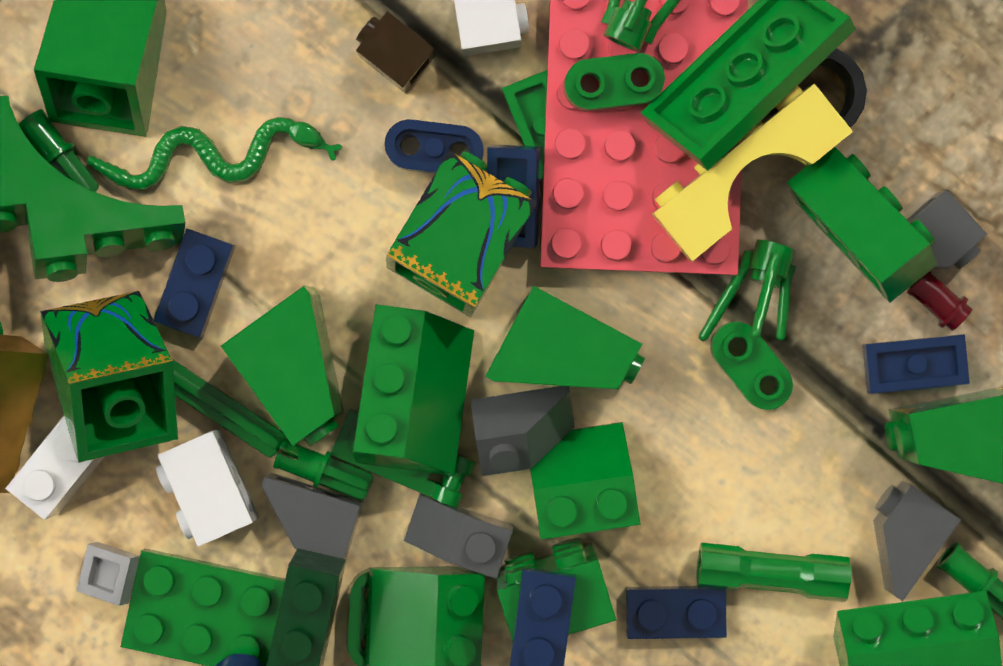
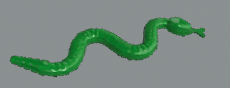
[87,117,342,190]

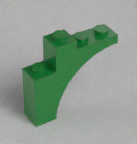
[0,96,186,282]

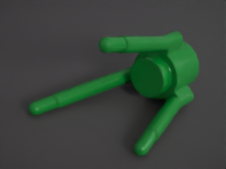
[601,0,681,52]
[699,239,796,341]

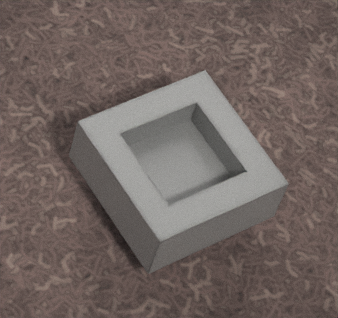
[77,542,140,606]

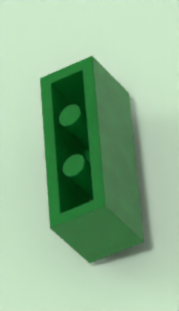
[786,147,938,303]

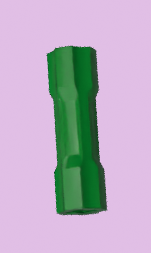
[696,543,852,602]

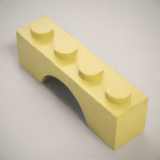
[652,84,853,261]

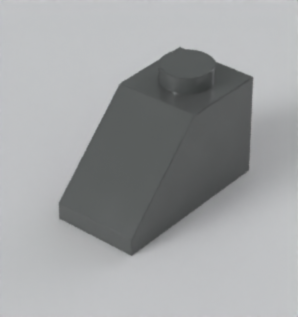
[907,190,987,269]
[471,386,575,476]
[262,473,364,559]
[873,481,961,602]
[404,494,513,579]

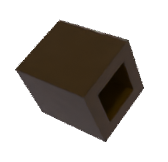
[356,11,436,94]

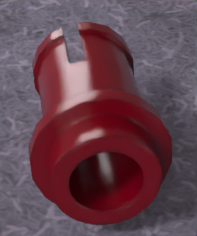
[907,271,973,331]

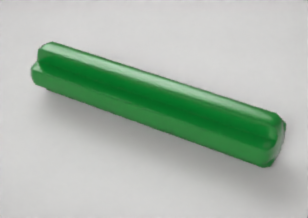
[171,358,286,458]

